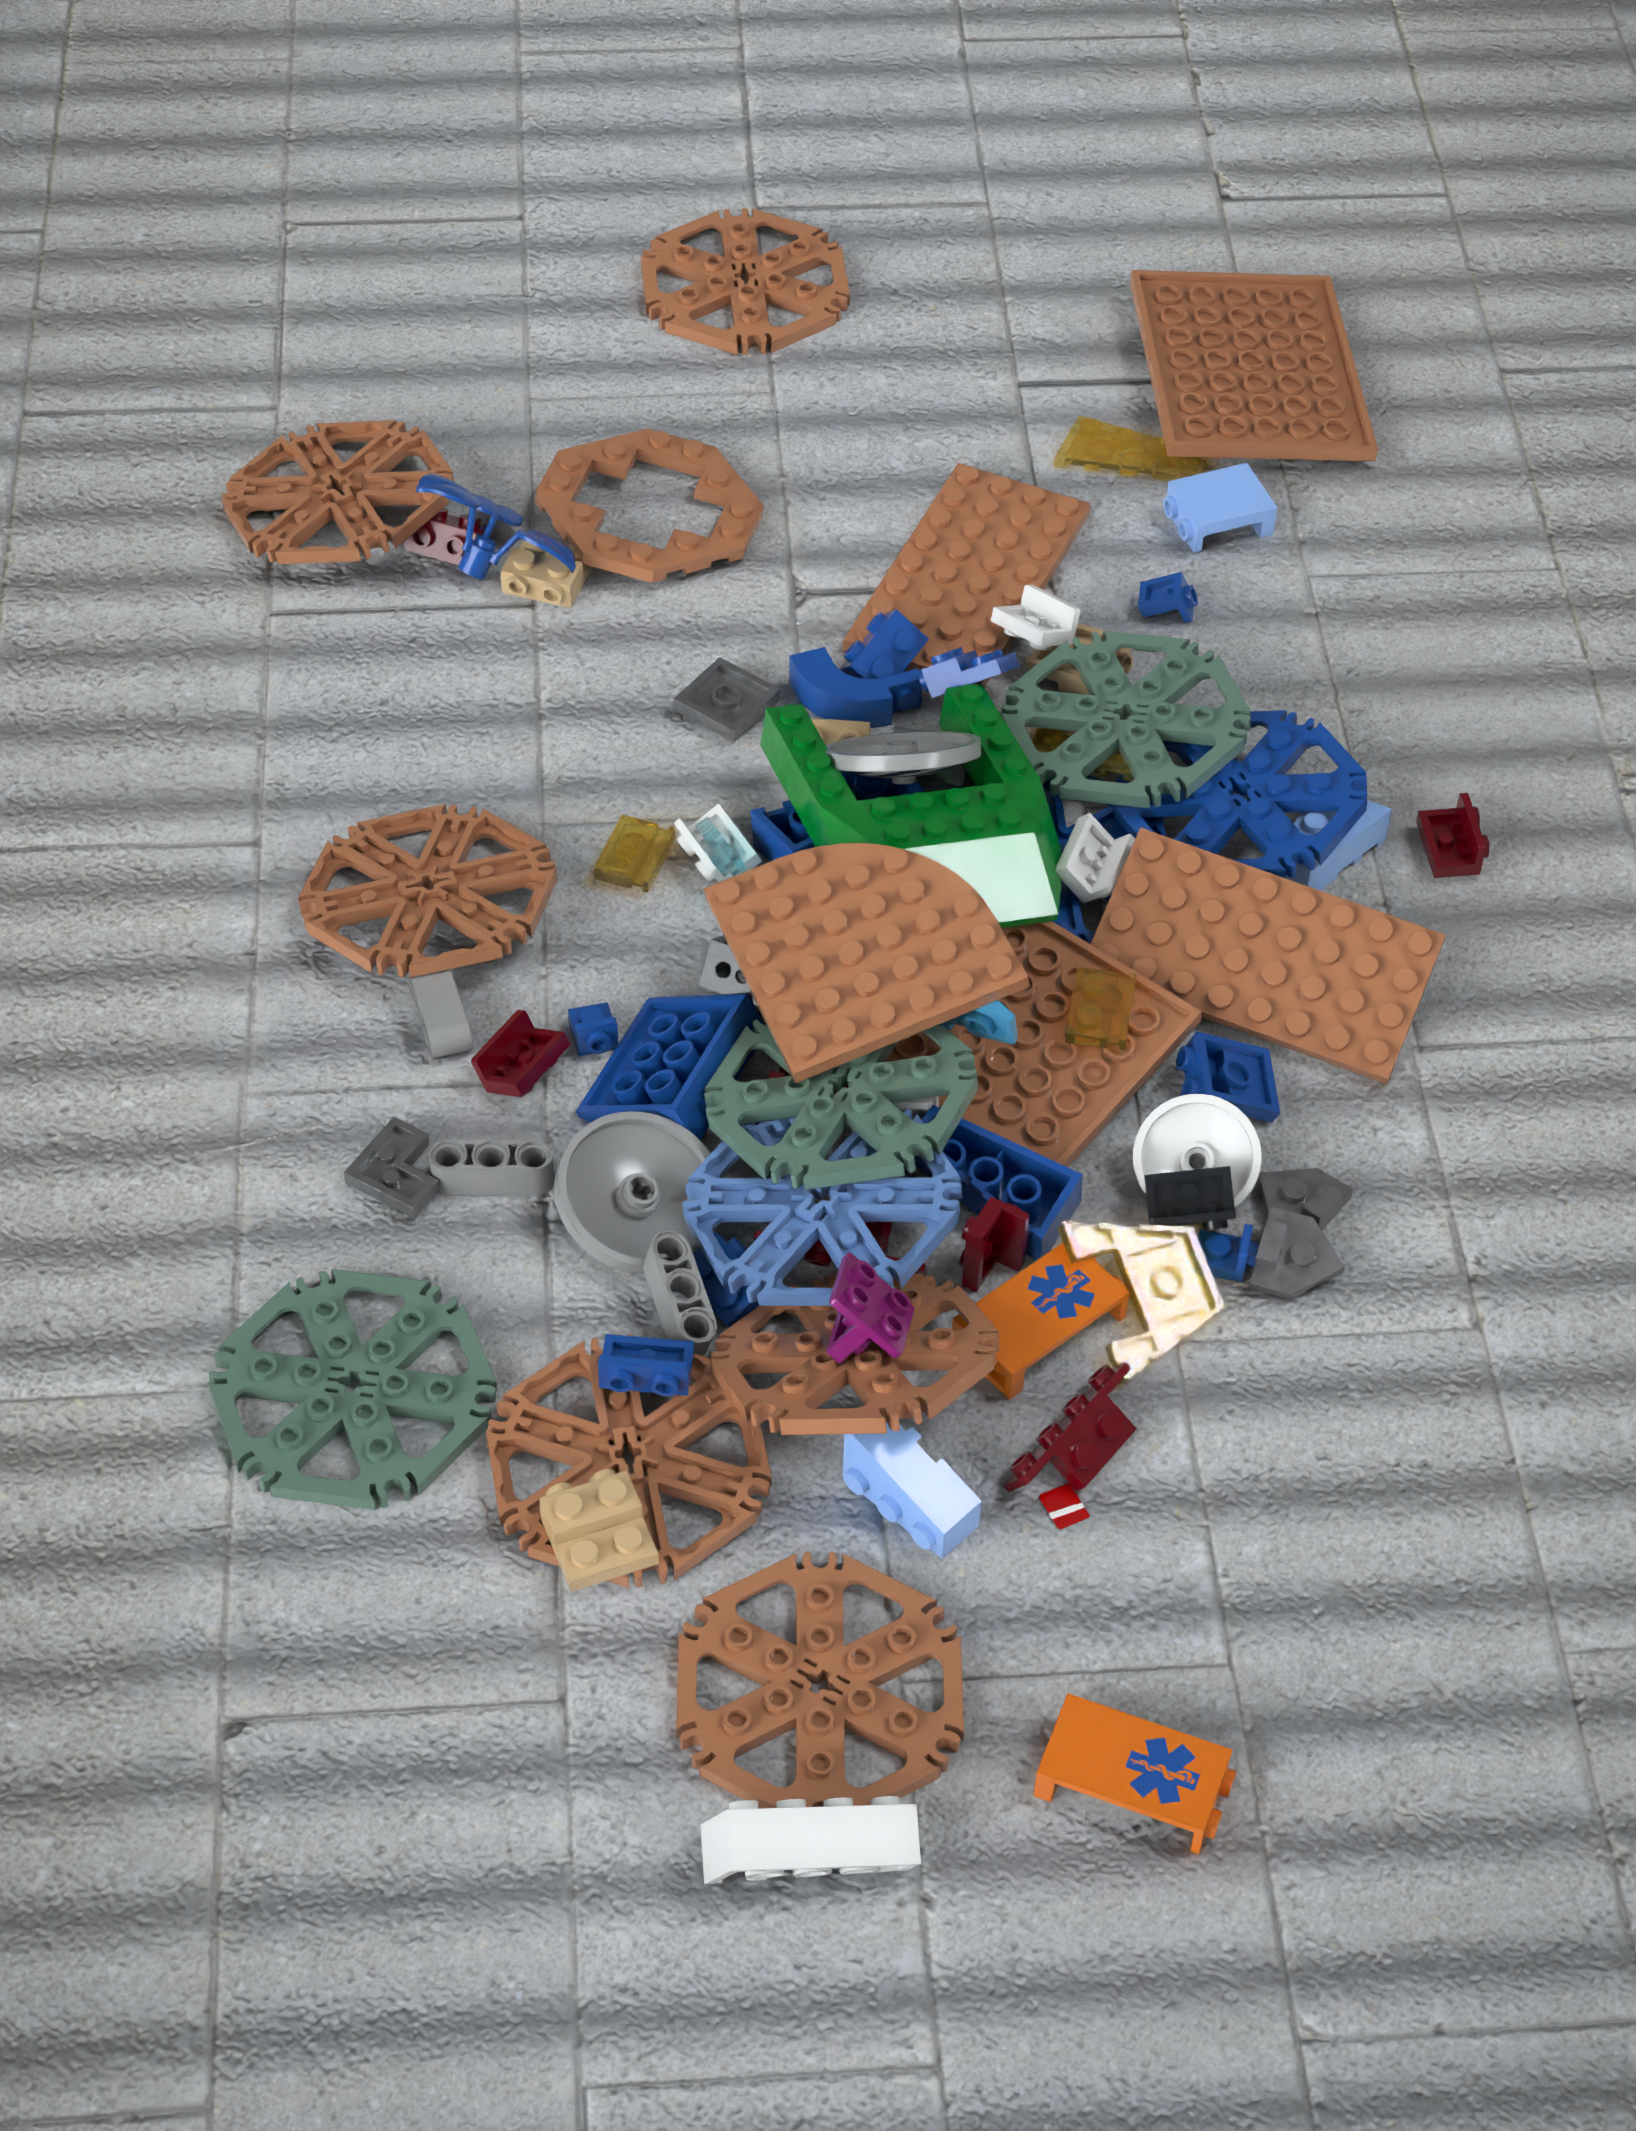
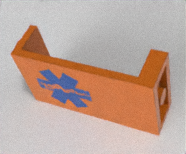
[952,1238,1129,1400]
[1033,1693,1237,1854]

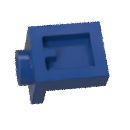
[1138,572,1198,623]
[568,1002,618,1056]
[1191,1224,1259,1283]

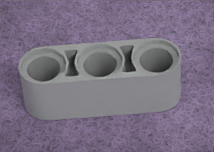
[406,967,473,1059]
[429,1139,554,1196]
[643,1230,717,1356]

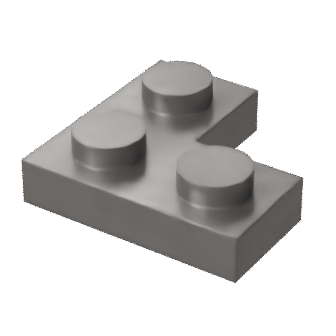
[344,1117,440,1219]

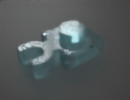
[695,816,749,877]

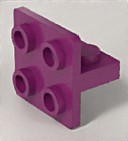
[826,1252,914,1364]

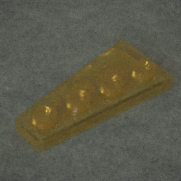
[1054,415,1212,481]

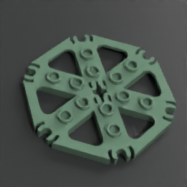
[1001,631,1251,808]
[704,1020,978,1190]
[208,1269,497,1510]

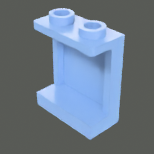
[1163,463,1278,553]

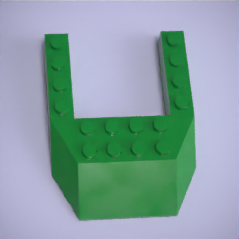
[760,684,1062,928]

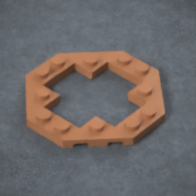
[535,429,764,583]

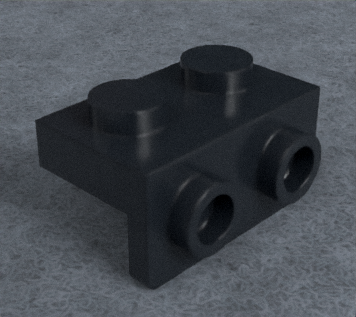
[1144,1166,1236,1234]

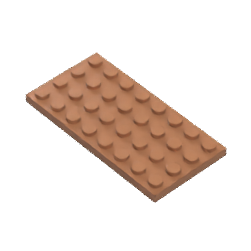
[843,463,1091,688]
[1091,828,1446,1085]

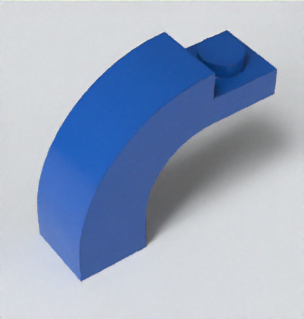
[789,647,922,728]

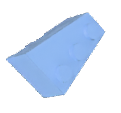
[1286,800,1392,891]
[842,1423,982,1559]

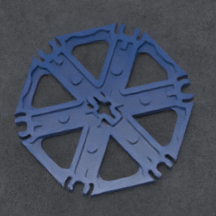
[1114,710,1367,878]

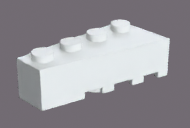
[701,1796,921,1884]

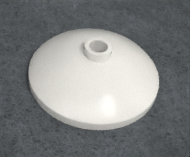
[1133,1094,1261,1209]

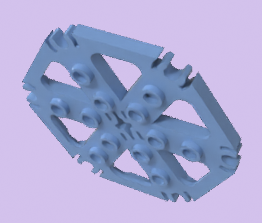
[682,1103,962,1306]

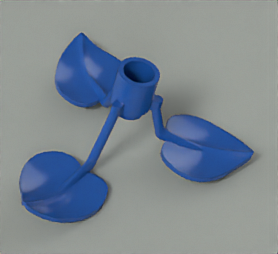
[416,473,576,580]

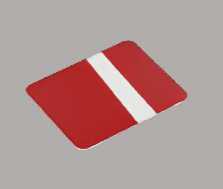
[1039,1483,1090,1530]

